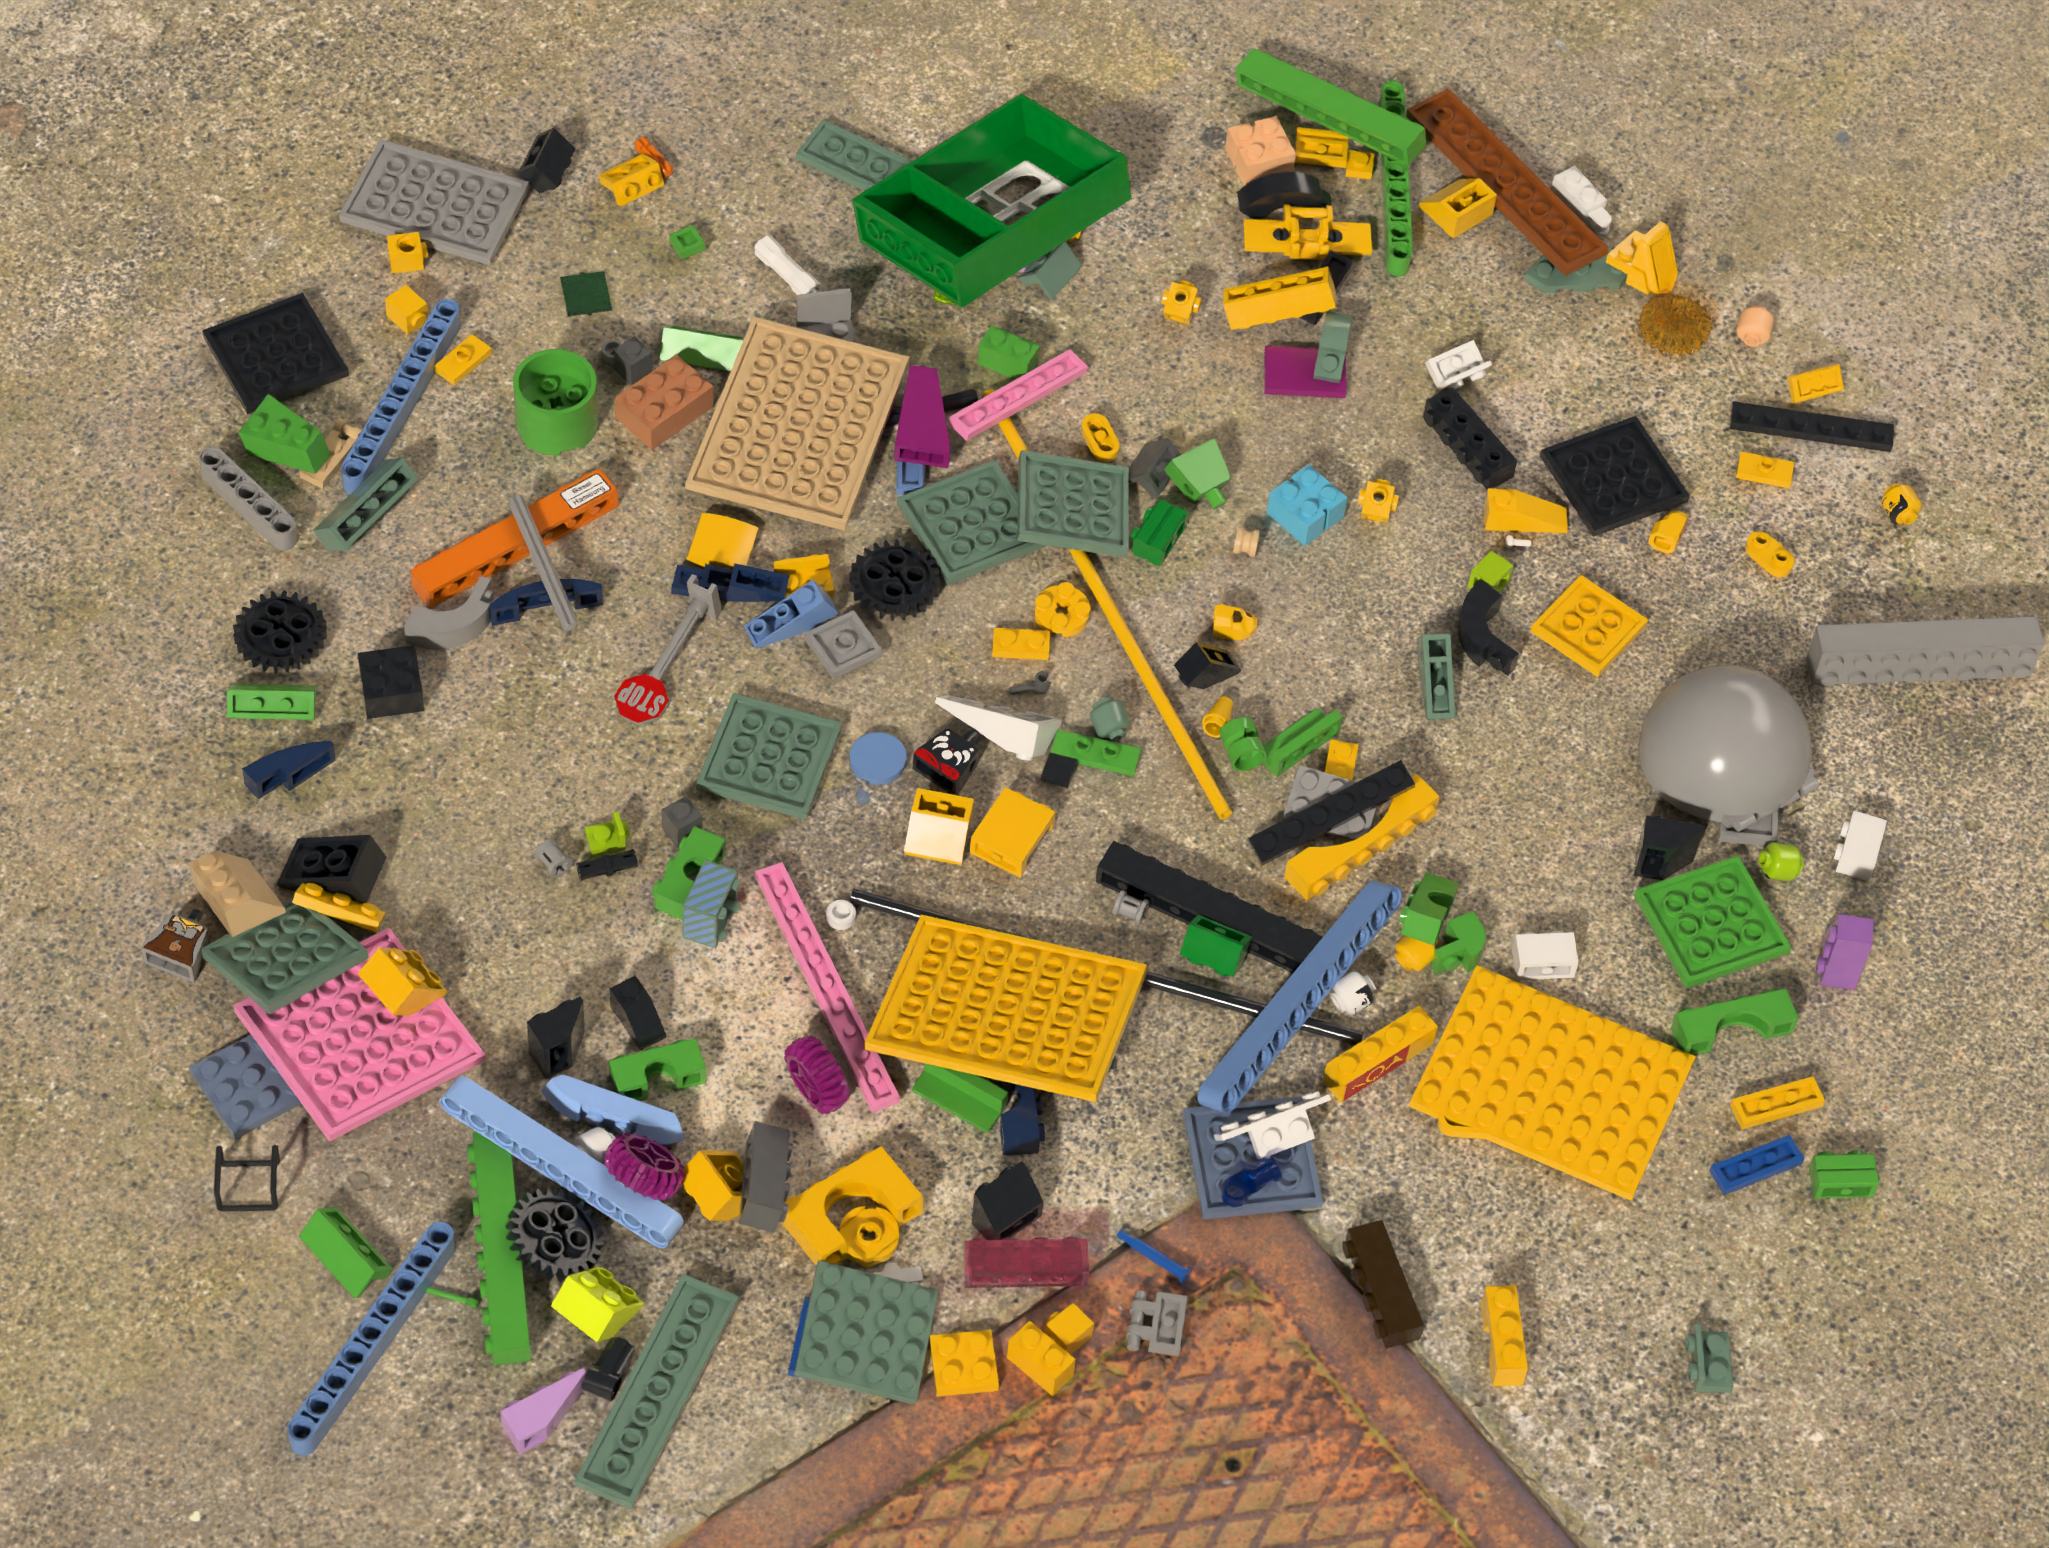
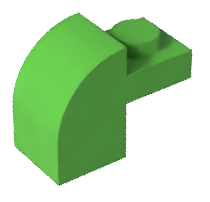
[1430,911,1486,974]

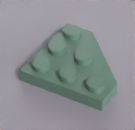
[1524,250,1628,293]

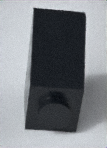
[1174,642,1241,689]
[609,975,666,1051]

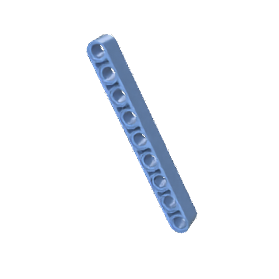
[341,299,461,494]
[287,1222,455,1456]

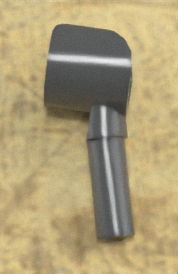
[1010,671,1051,694]

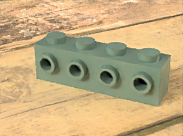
[313,457,419,552]

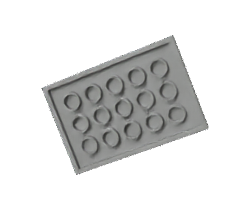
[339,139,530,265]

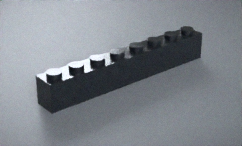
[1096,841,1323,973]

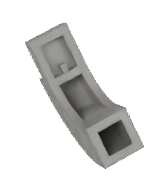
[404,576,495,649]

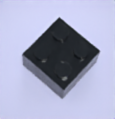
[357,645,424,719]

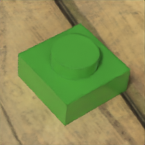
[669,225,706,260]

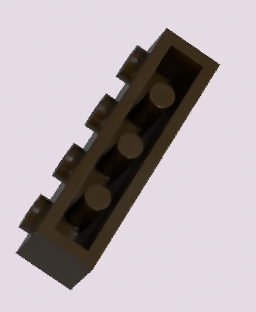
[1342,1220,1424,1349]

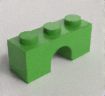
[652,826,726,920]
[1399,872,1459,945]
[609,1038,706,1101]

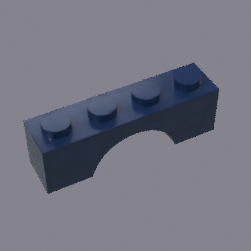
[999,1082,1045,1156]

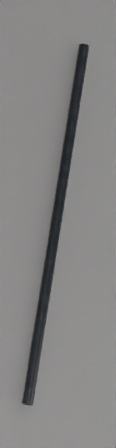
[850,888,1364,1045]

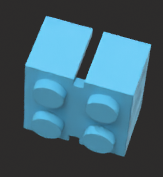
[1266,464,1348,546]

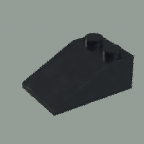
[277,835,386,903]

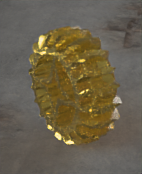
[1639,291,1712,358]

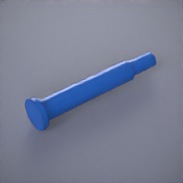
[1117,1229,1192,1284]

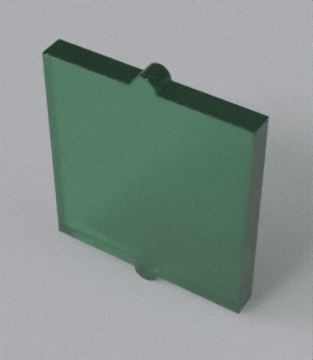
[560,271,612,316]

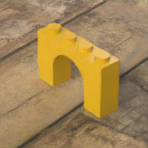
[781,1146,923,1265]

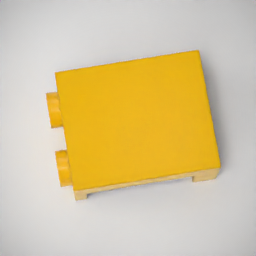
[970,787,1056,878]

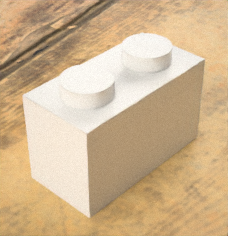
[1833,811,1887,881]
[1512,931,1579,980]

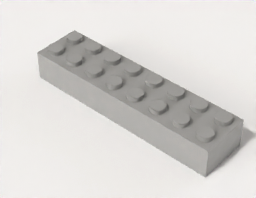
[1806,617,2044,686]

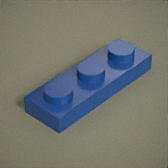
[1709,1135,1804,1195]

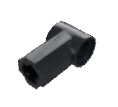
[582,1336,635,1402]

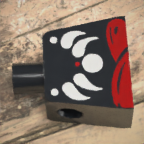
[912,728,980,796]

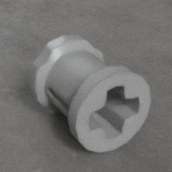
[535,839,572,878]
[1112,890,1150,925]

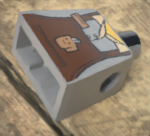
[141,909,210,983]

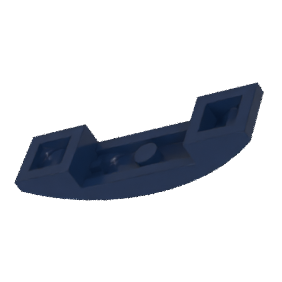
[490,579,603,626]

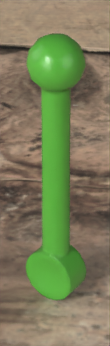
[425,1287,479,1308]

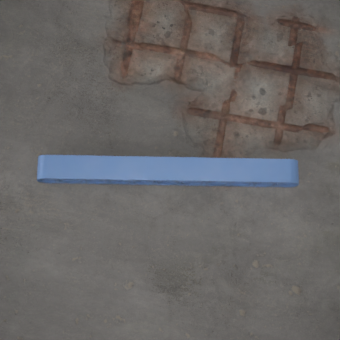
[1198,880,1402,1114]

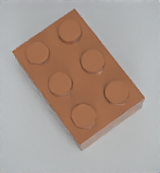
[615,354,713,450]

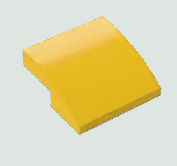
[686,513,758,570]

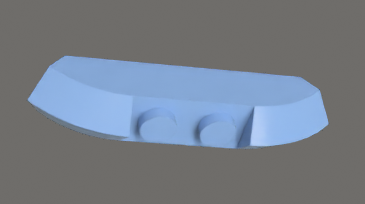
[541,1074,684,1145]

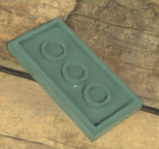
[796,119,912,191]

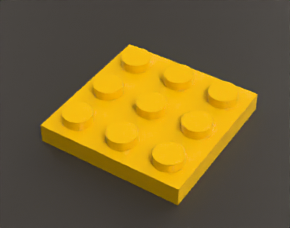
[1530,575,1648,677]

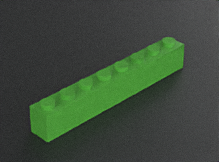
[1235,48,1426,166]
[467,1132,531,1365]

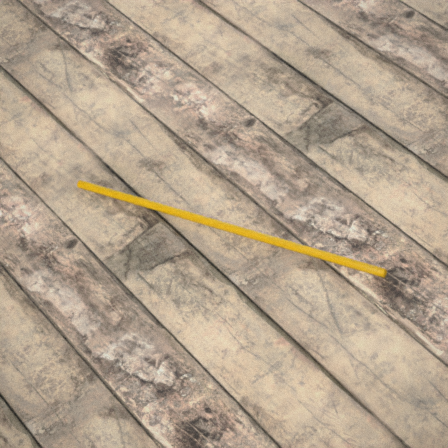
[982,389,1232,820]

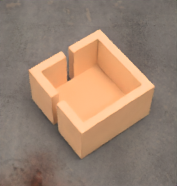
[1225,116,1296,186]

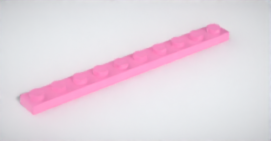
[755,862,900,1113]

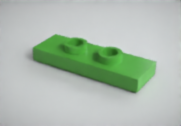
[1051,729,1141,777]

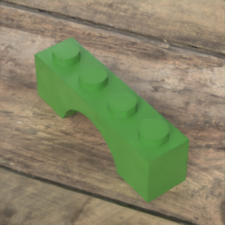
[1671,989,1799,1055]

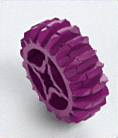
[784,1035,849,1114]
[604,1133,686,1200]

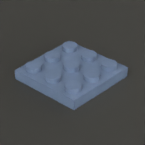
[189,1035,301,1140]

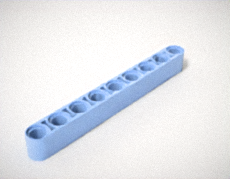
[439,1076,684,1249]

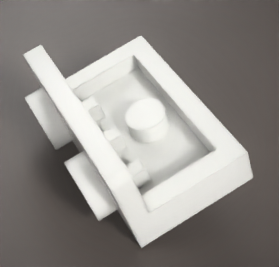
[1425,340,1492,391]

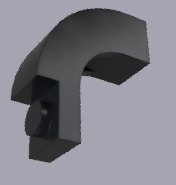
[1237,172,1332,220]
[1458,580,1519,676]

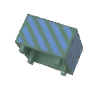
[682,860,740,949]

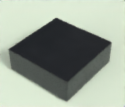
[1041,753,1077,788]

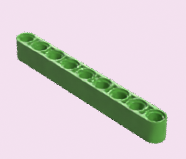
[1378,81,1413,276]

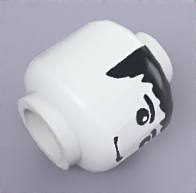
[1330,971,1376,1015]

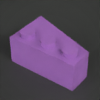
[1816,914,1874,990]

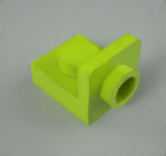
[584,811,630,857]

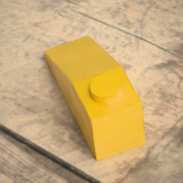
[1483,488,1568,533]

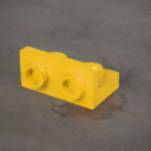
[598,153,664,206]
[773,554,835,602]

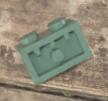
[1685,1323,1733,1393]

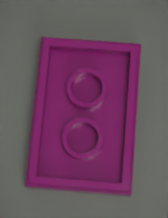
[1264,346,1346,398]

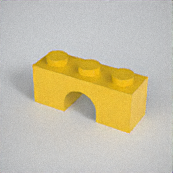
[1481,1285,1528,1386]

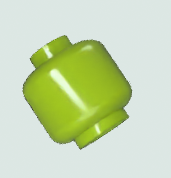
[1758,842,1804,881]

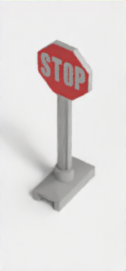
[614,574,722,725]

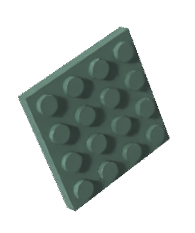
[1017,450,1129,558]
[897,460,1046,585]
[696,693,842,820]
[201,897,369,1015]
[794,1260,938,1405]

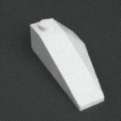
[935,695,1062,761]

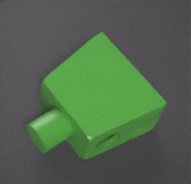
[1164,439,1231,510]

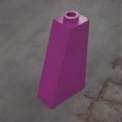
[894,365,950,468]

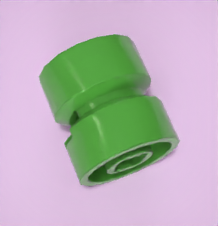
[1219,717,1267,771]

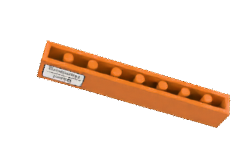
[410,468,619,609]

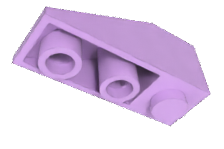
[500,1368,586,1455]

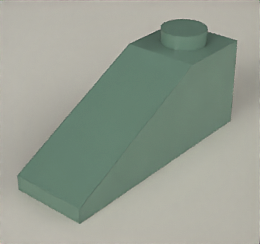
[1417,633,1456,720]

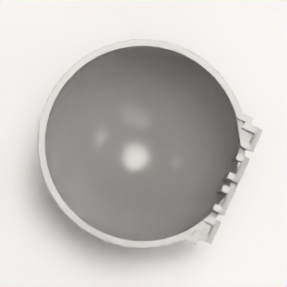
[1638,665,1819,832]

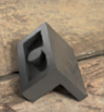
[1129,438,1181,497]

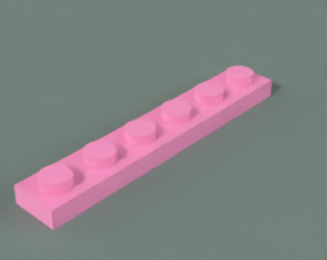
[948,349,1088,441]

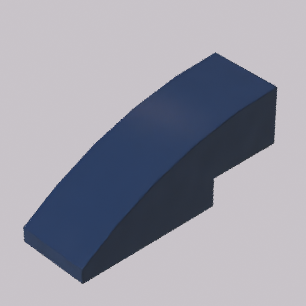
[242,741,336,800]

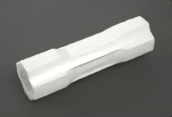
[754,235,823,295]

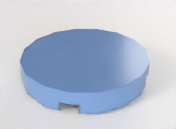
[849,732,907,785]

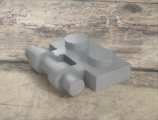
[1125,1290,1187,1356]

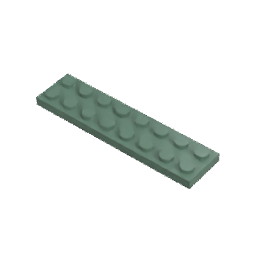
[574,1273,739,1510]

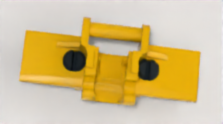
[1243,204,1372,260]

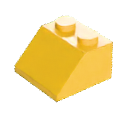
[682,1150,744,1221]

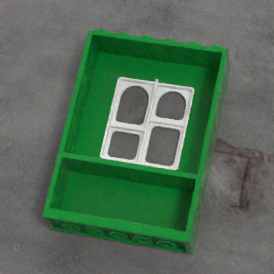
[852,93,1132,307]

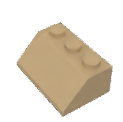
[189,850,286,937]

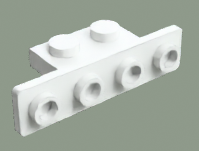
[1214,1090,1331,1159]

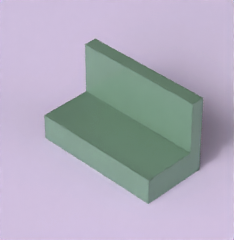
[1018,241,1082,300]

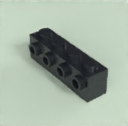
[1423,387,1517,490]

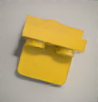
[1606,221,1678,295]

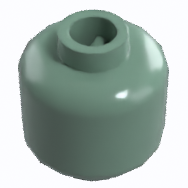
[1089,697,1131,741]

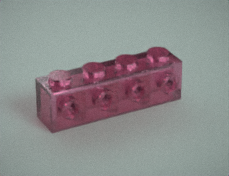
[963,1236,1089,1288]

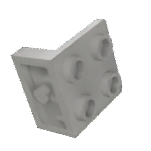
[796,288,856,343]

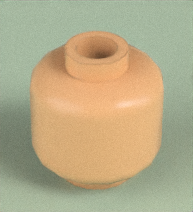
[1736,305,1774,347]

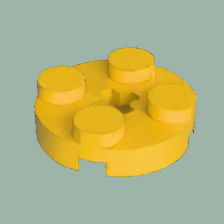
[1034,582,1090,637]
[839,1206,900,1268]

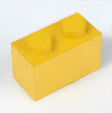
[1007,1320,1076,1396]

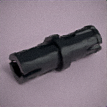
[576,849,638,881]

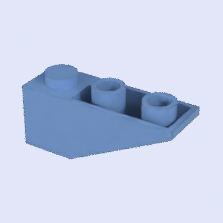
[744,580,838,649]

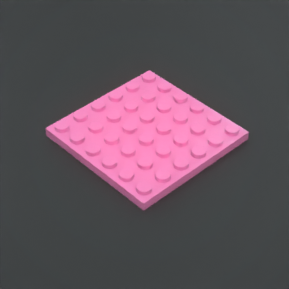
[234,928,486,1142]

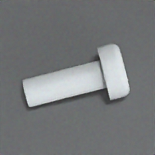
[1505,535,1531,548]

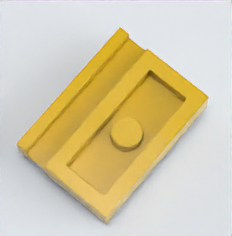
[1295,127,1348,168]

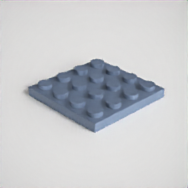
[1182,1096,1323,1220]

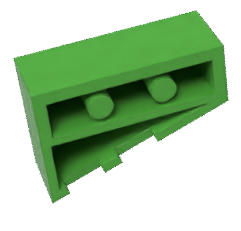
[238,394,330,474]

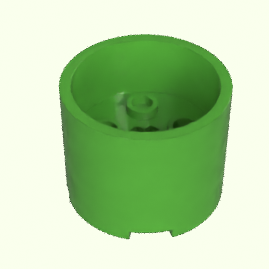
[513,349,598,455]

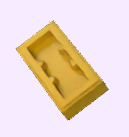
[434,334,492,386]
[1787,363,1844,403]
[1736,451,1794,489]

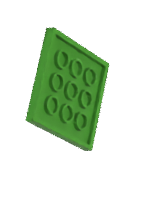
[1634,855,1792,989]

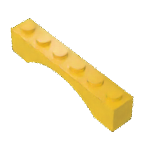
[1284,773,1440,900]

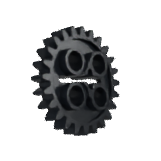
[849,539,941,621]
[233,590,327,674]
[505,1188,604,1283]

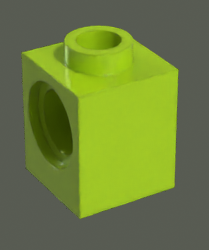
[1468,550,1513,592]

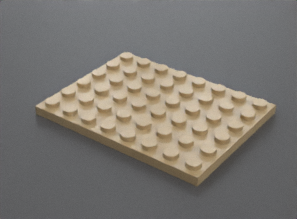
[685,317,909,531]

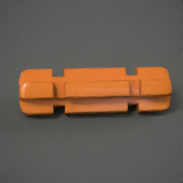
[634,137,673,179]

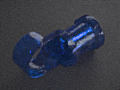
[1221,1156,1282,1207]

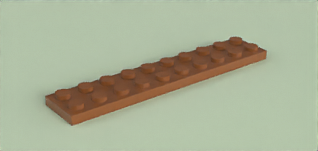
[1406,88,1608,276]

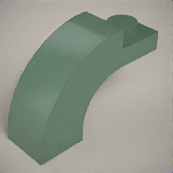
[1313,311,1353,383]

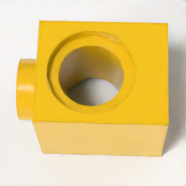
[387,232,428,273]

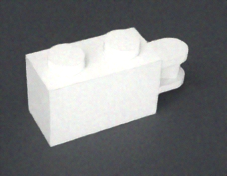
[1551,166,1612,236]

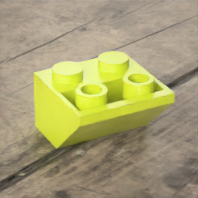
[551,1267,644,1342]

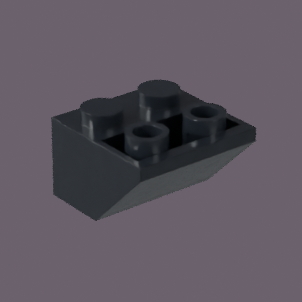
[1634,816,1704,880]
[527,996,585,1079]
[972,1161,1044,1249]

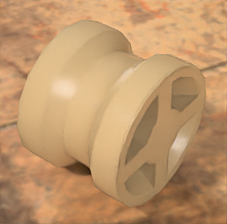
[1233,526,1260,557]

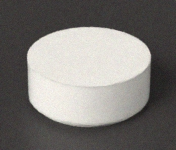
[826,900,856,930]

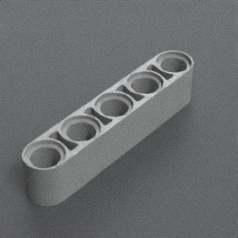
[199,447,297,551]

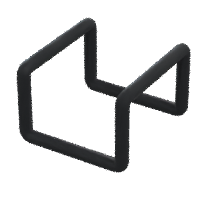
[214,1145,280,1211]

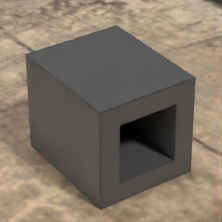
[613,336,652,386]
[661,796,702,848]

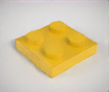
[929,1330,999,1397]

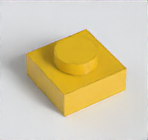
[1345,150,1374,180]

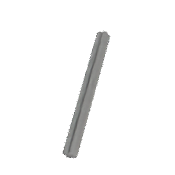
[509,495,578,631]

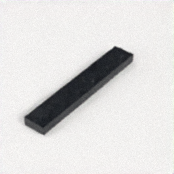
[1729,401,1894,452]
[1248,760,1415,866]

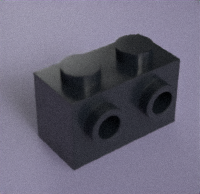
[518,128,576,194]

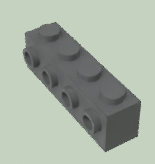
[739,1121,793,1233]

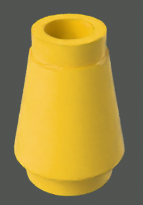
[1202,696,1234,738]

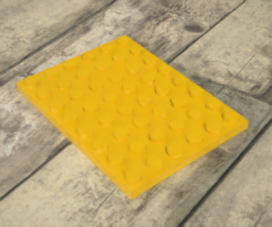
[865,915,1147,1102]
[1409,965,1696,1201]

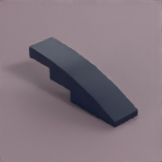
[671,563,790,602]

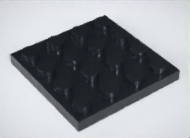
[202,293,349,415]
[1540,416,1690,537]

